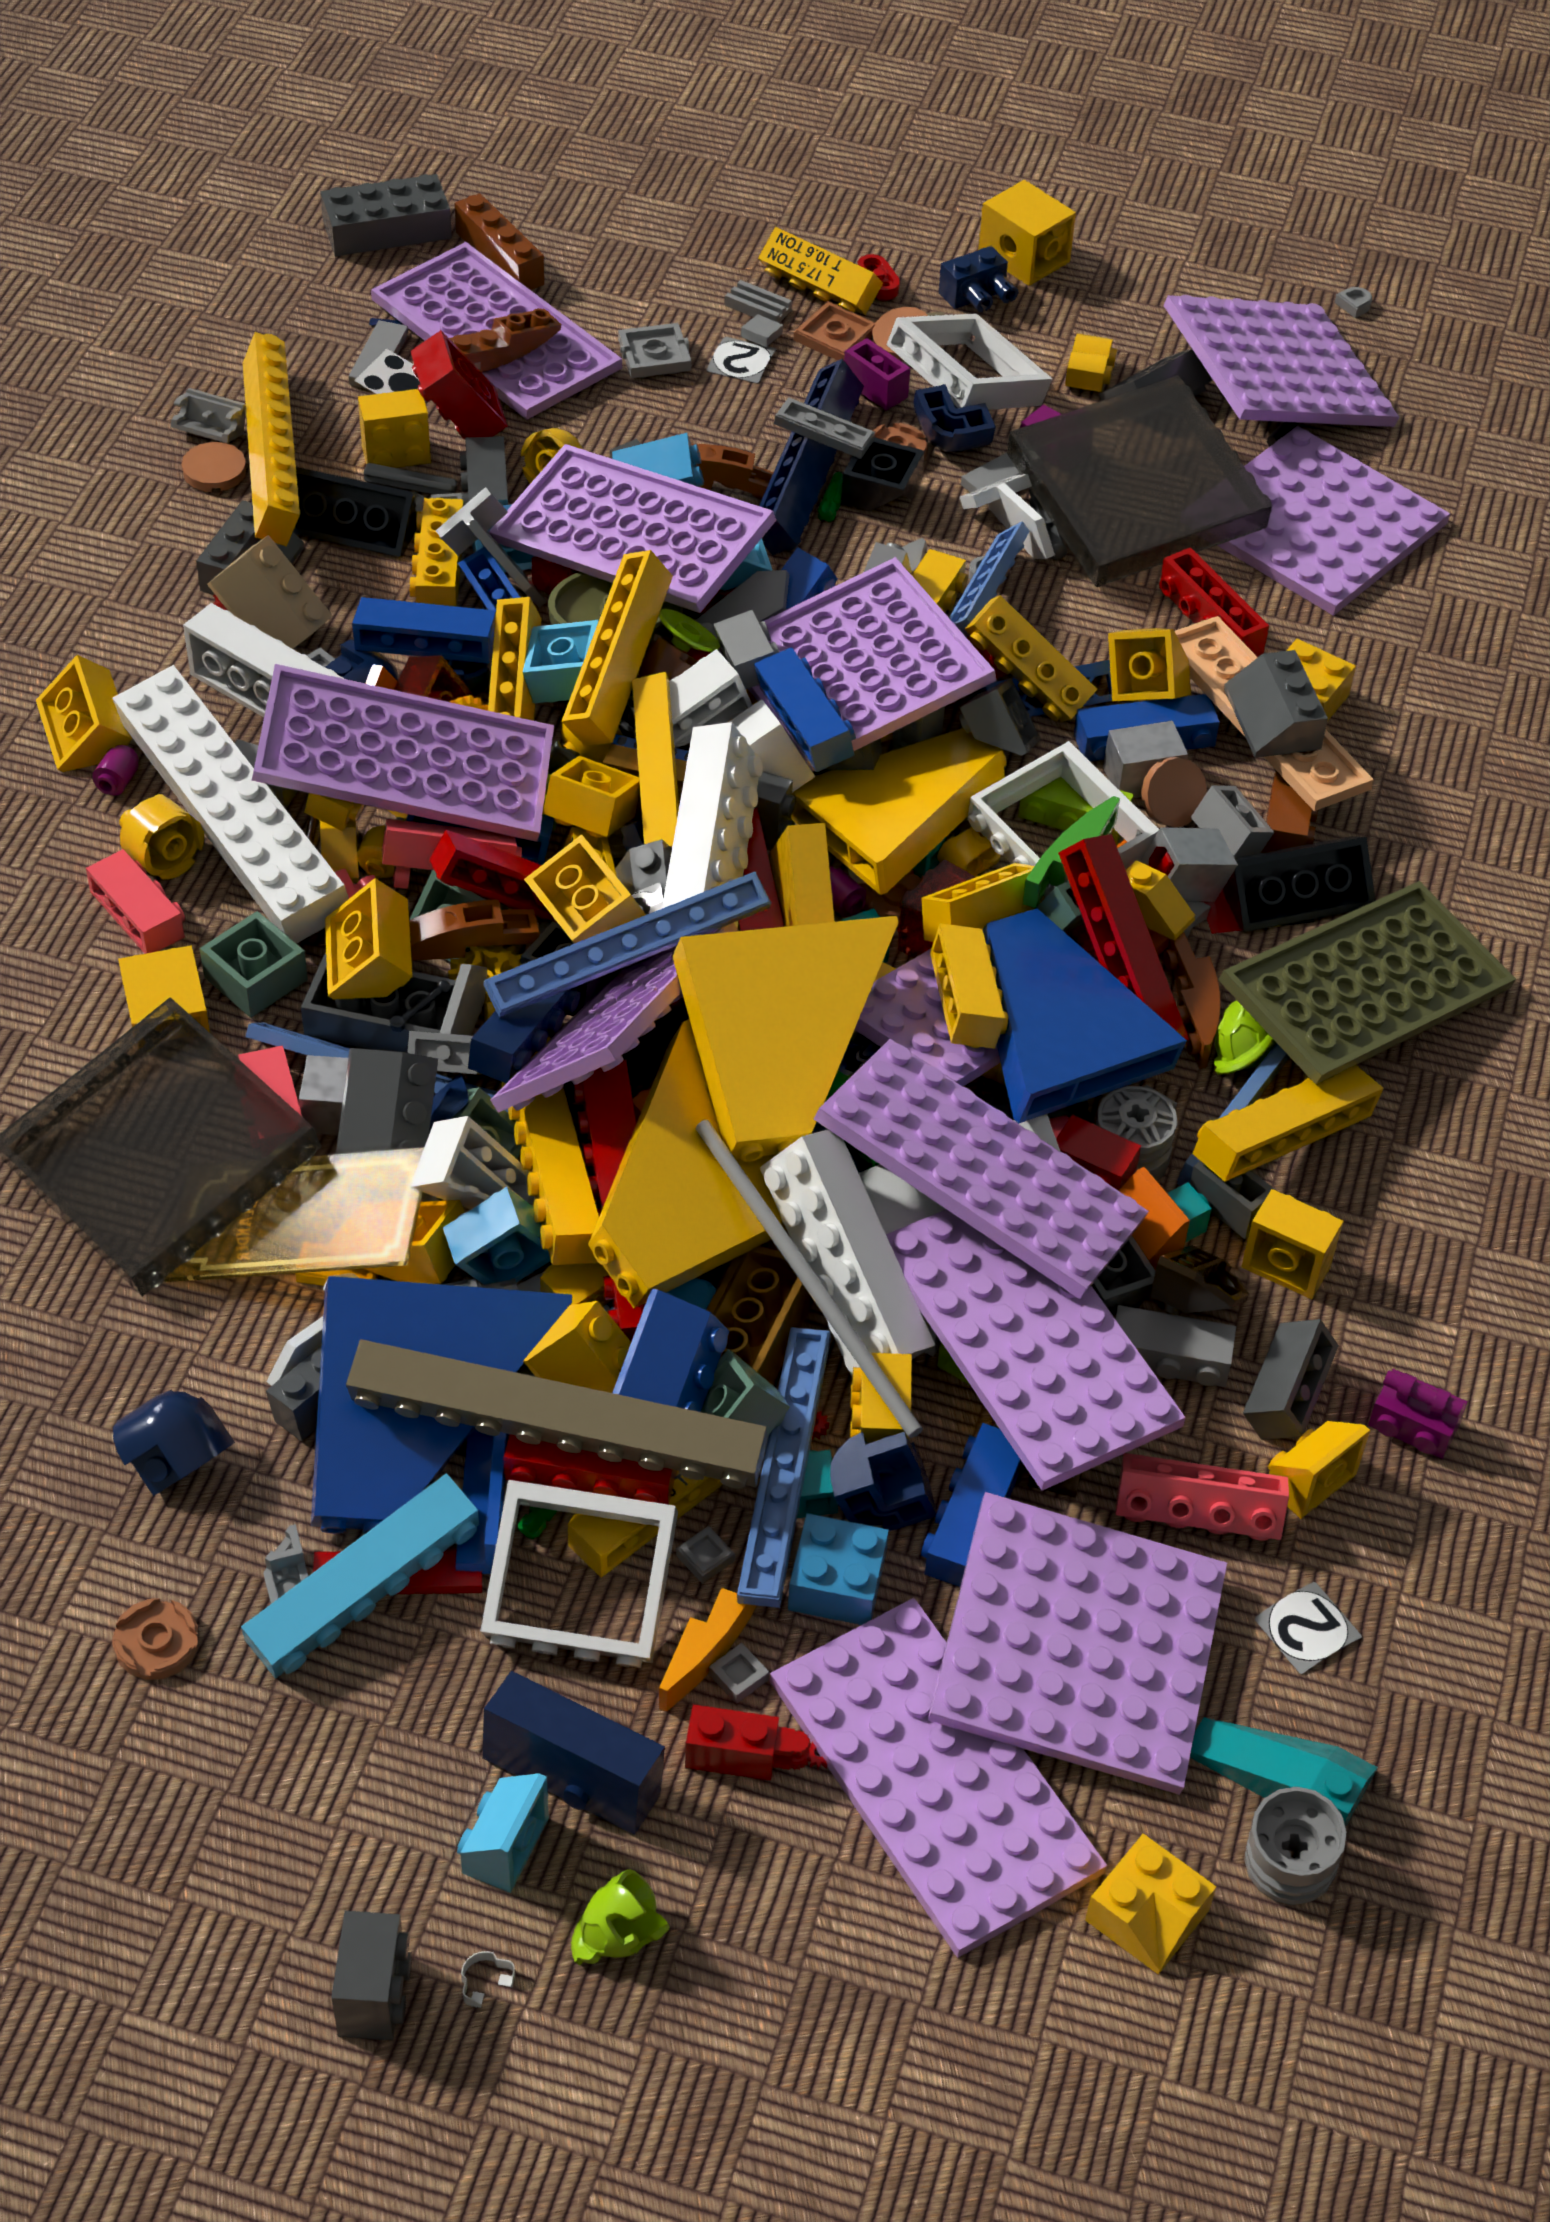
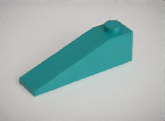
[1190,1717,1378,1828]

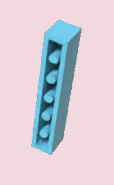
[241,1473,479,1679]

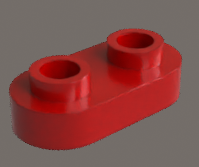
[857,254,900,301]

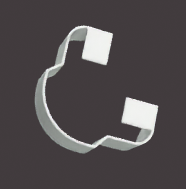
[461,1951,515,2008]

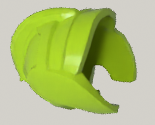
[1214,1001,1277,1076]
[571,1869,670,1966]

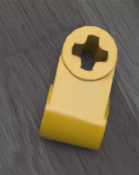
[937,827,1001,882]

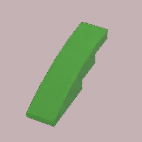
[1023,796,1120,909]

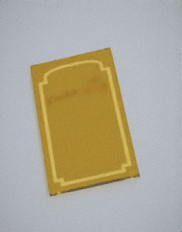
[162,1147,424,1282]

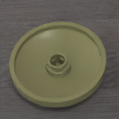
[548,572,684,643]

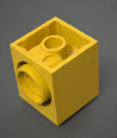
[978,180,1076,286]

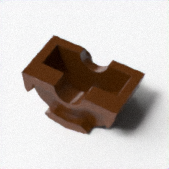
[636,633,698,681]

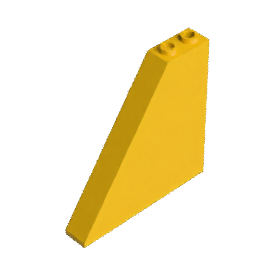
[791,728,1007,895]
[768,823,835,927]
[672,916,899,1162]
[588,1019,787,1309]

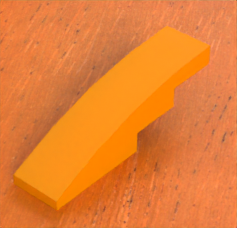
[659,1588,757,1712]

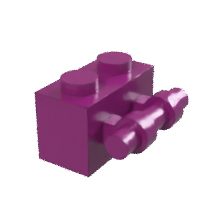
[1368,1369,1468,1459]

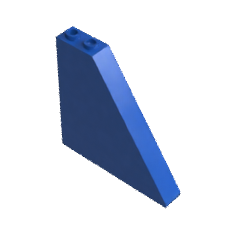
[982,908,1187,1124]
[311,1276,572,1534]

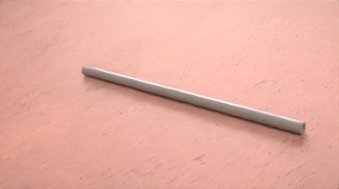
[695,1120,923,1438]

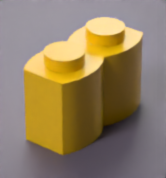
[1065,333,1118,392]

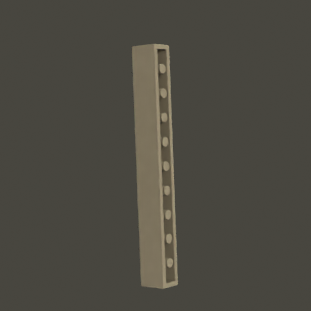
[346,1339,768,1489]

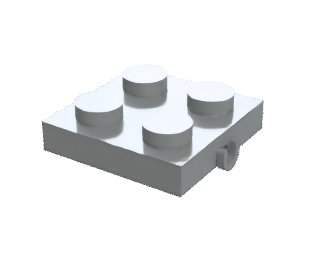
[618,323,691,378]

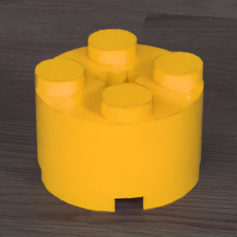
[119,794,204,879]

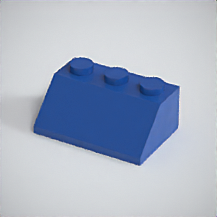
[612,1289,730,1412]

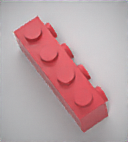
[1116,1453,1289,1541]

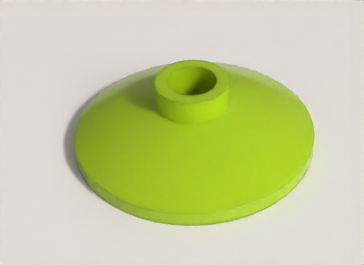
[659,609,720,652]

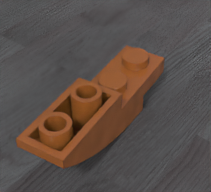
[449,309,562,372]
[691,444,774,499]
[409,899,539,961]
[1164,932,1221,1069]

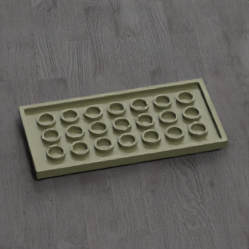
[1218,881,1516,1085]

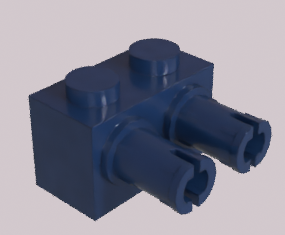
[938,246,1019,312]

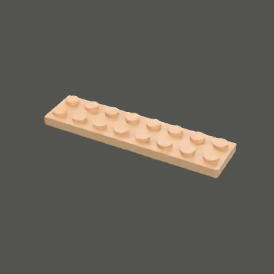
[1175,616,1374,811]

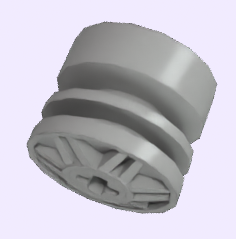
[1095,1086,1177,1181]
[1244,1787,1347,1905]

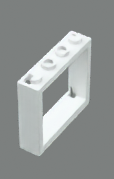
[886,314,1052,410]
[968,741,1159,899]
[480,1480,678,1668]

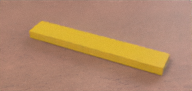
[632,672,679,848]

